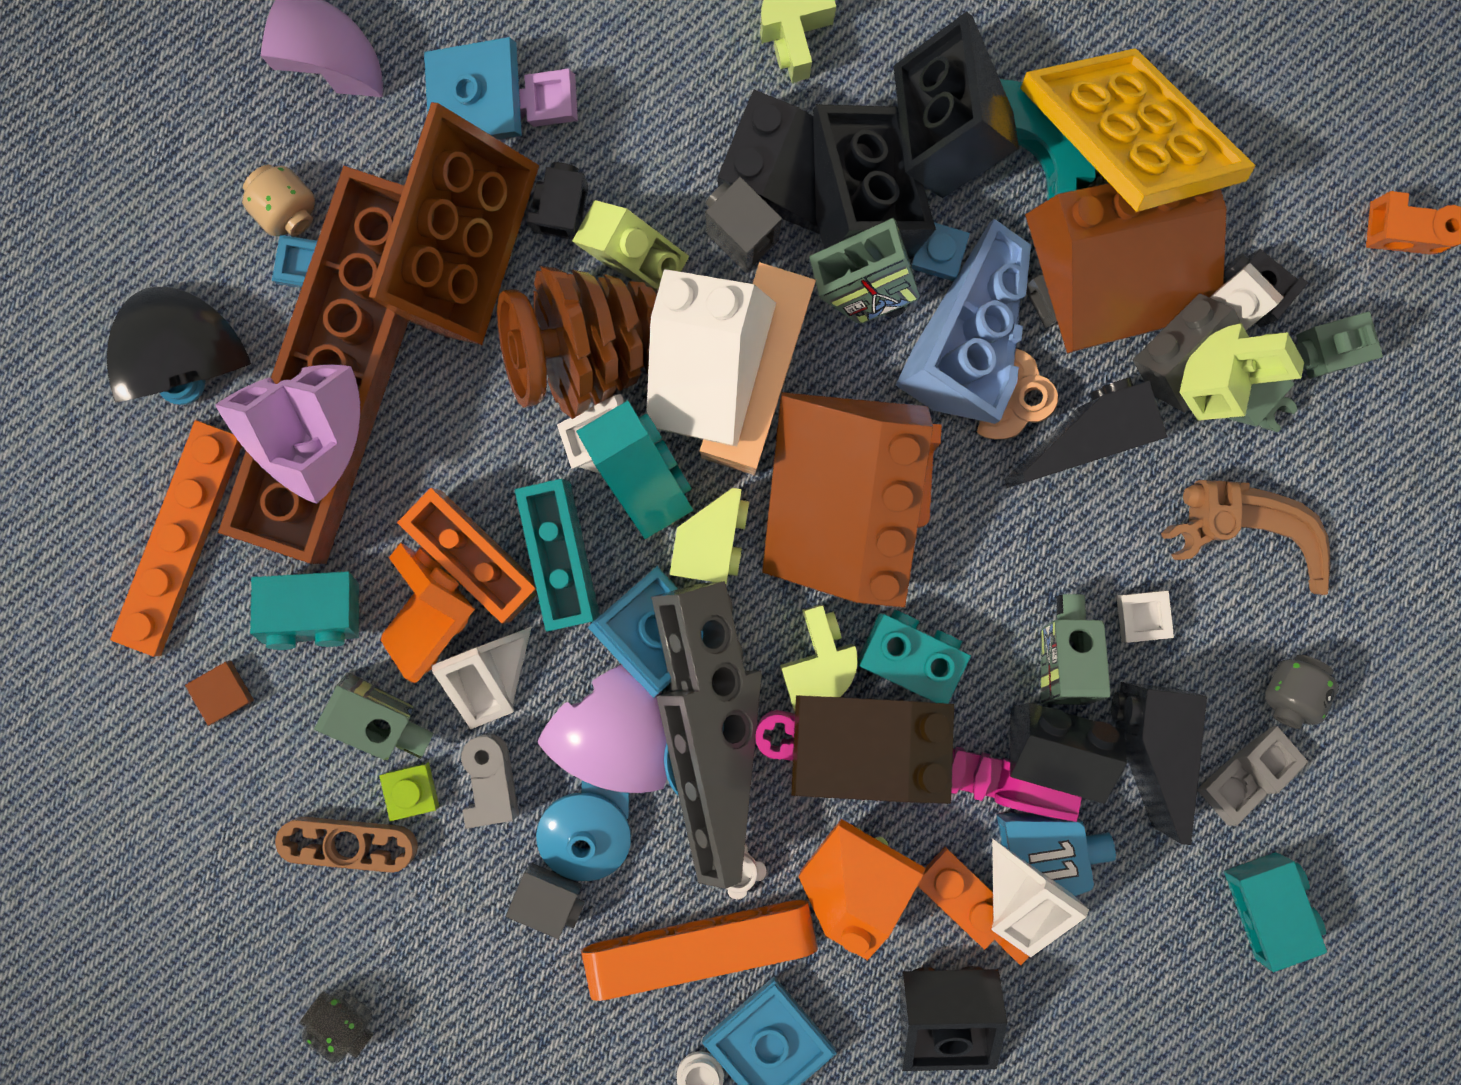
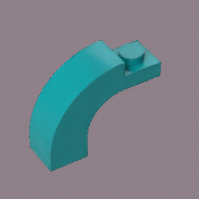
[1000,79,1096,200]

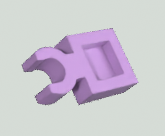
[519,69,578,127]

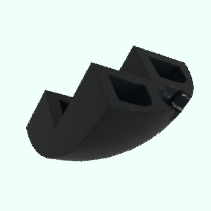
[107,287,251,403]

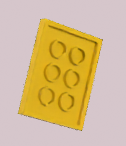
[1020,48,1256,212]

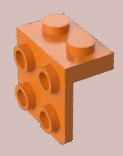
[381,543,475,683]

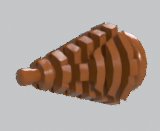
[497,266,659,419]

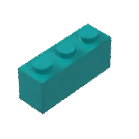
[576,400,694,539]
[514,479,600,632]

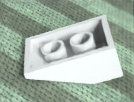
[647,269,776,447]

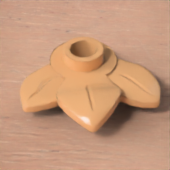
[977,349,1058,440]

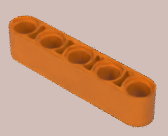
[581,900,818,1001]

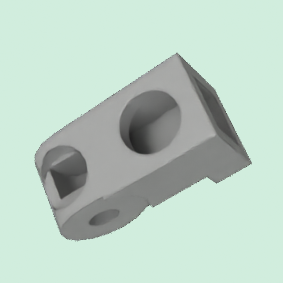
[461,734,519,829]

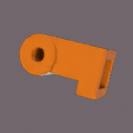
[1366,191,1461,255]

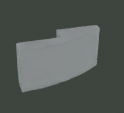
[1197,726,1308,826]

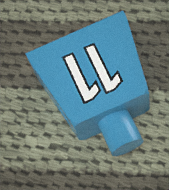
[997,813,1116,896]

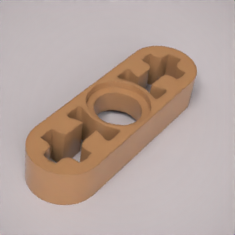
[275,817,418,872]

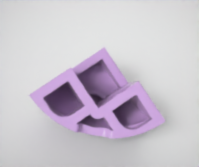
[261,0,383,97]
[215,365,360,504]
[538,664,667,793]

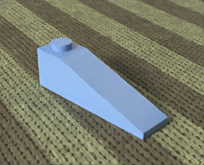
[896,219,1031,424]

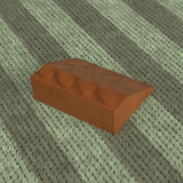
[369,102,540,345]
[1025,183,1227,354]
[762,392,933,607]

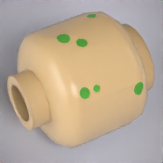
[242,164,315,237]

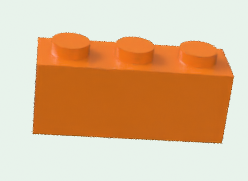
[397,488,537,624]

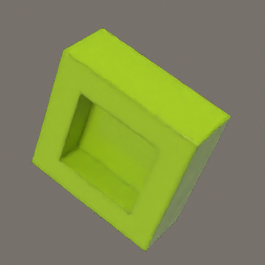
[379,762,440,821]

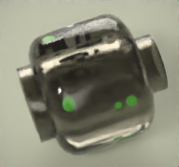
[299,989,374,1064]

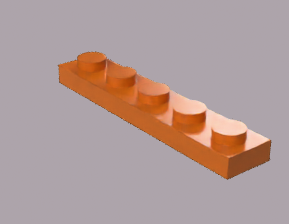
[110,420,242,657]

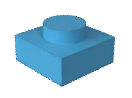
[911,223,970,281]

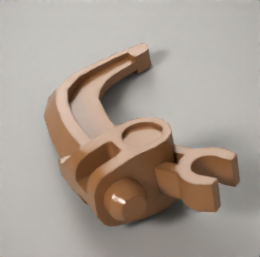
[1161,480,1330,595]

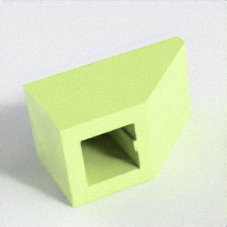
[572,200,689,292]
[670,488,749,584]

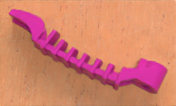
[756,710,1082,822]

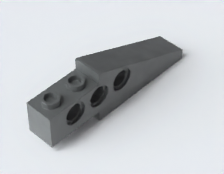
[651,581,762,889]

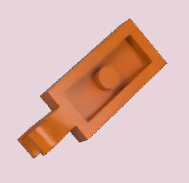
[918,846,1029,965]

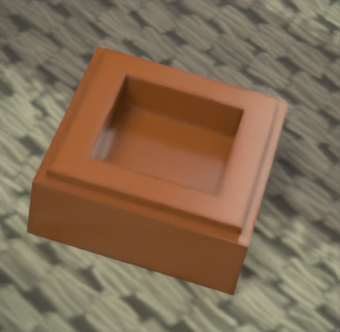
[185,661,254,726]

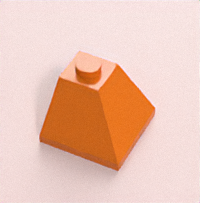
[798,819,926,961]

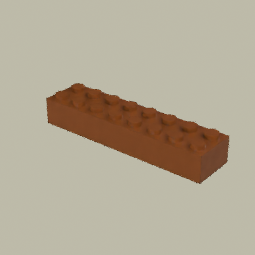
[218,165,409,564]

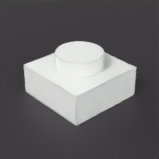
[1210,263,1284,330]
[1116,590,1174,643]

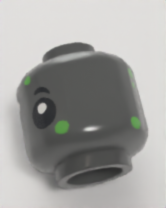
[1264,655,1339,729]

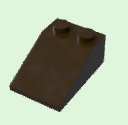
[791,695,954,804]

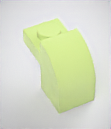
[760,0,836,83]
[1180,323,1304,421]
[780,605,857,712]

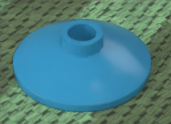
[536,793,631,881]

